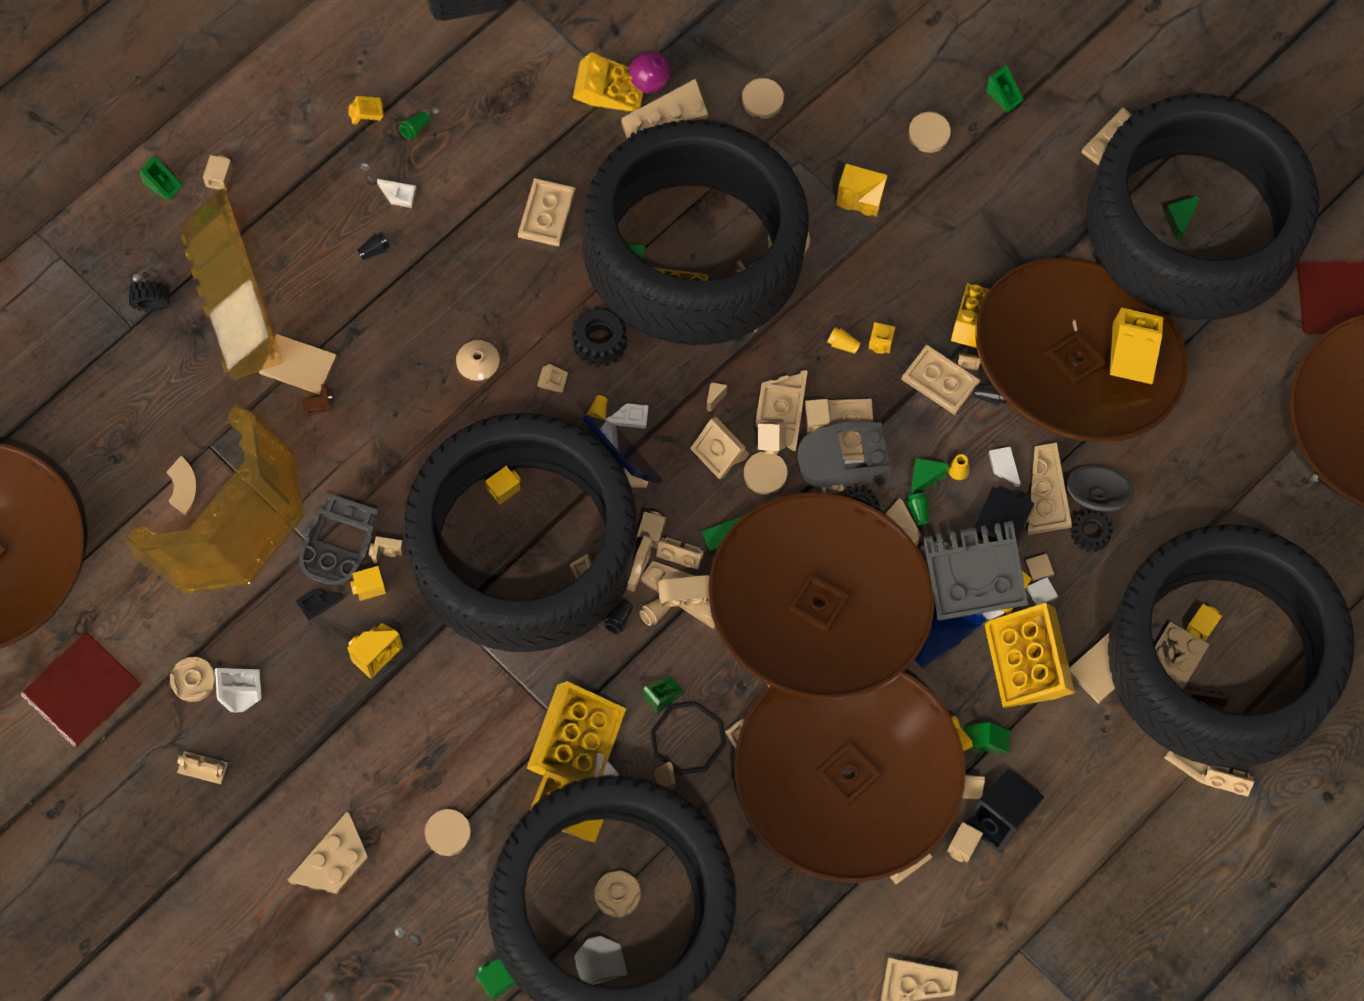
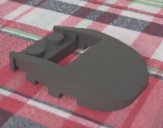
[797,421,891,487]
[299,493,378,586]

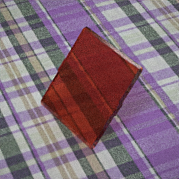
[1297,262,1364,334]
[21,632,141,748]

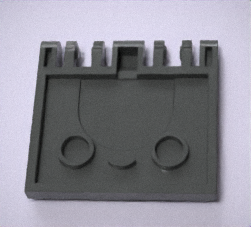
[923,521,1028,621]

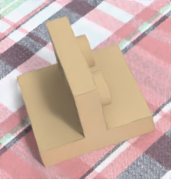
[690,417,749,479]

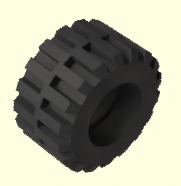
[572,307,627,367]

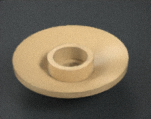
[456,340,500,381]

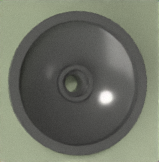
[1067,465,1134,512]

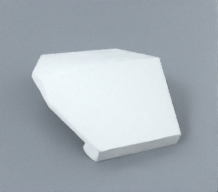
[215,668,262,712]
[574,936,628,984]

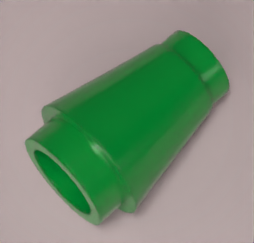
[399,111,431,140]
[907,493,929,527]

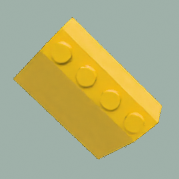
[984,603,1075,708]
[527,681,626,781]

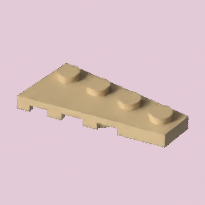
[621,79,708,138]
[1028,443,1072,535]
[640,561,715,629]

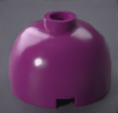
[628,50,671,94]

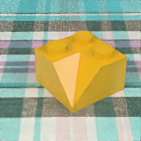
[836,164,887,216]
[348,623,403,679]

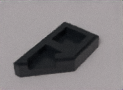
[296,589,344,621]

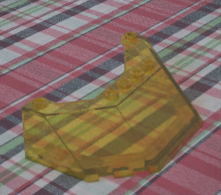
[180,188,282,380]
[124,403,304,594]

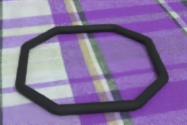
[651,701,726,774]

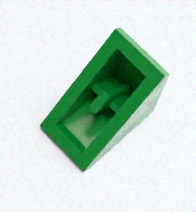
[986,65,1023,112]
[139,155,183,201]
[1164,197,1200,242]
[910,458,950,495]
[643,675,685,714]
[964,722,1010,754]

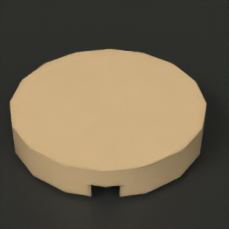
[742,78,784,119]
[908,112,951,153]
[743,452,788,495]
[170,656,216,702]
[424,809,471,856]
[595,871,641,918]

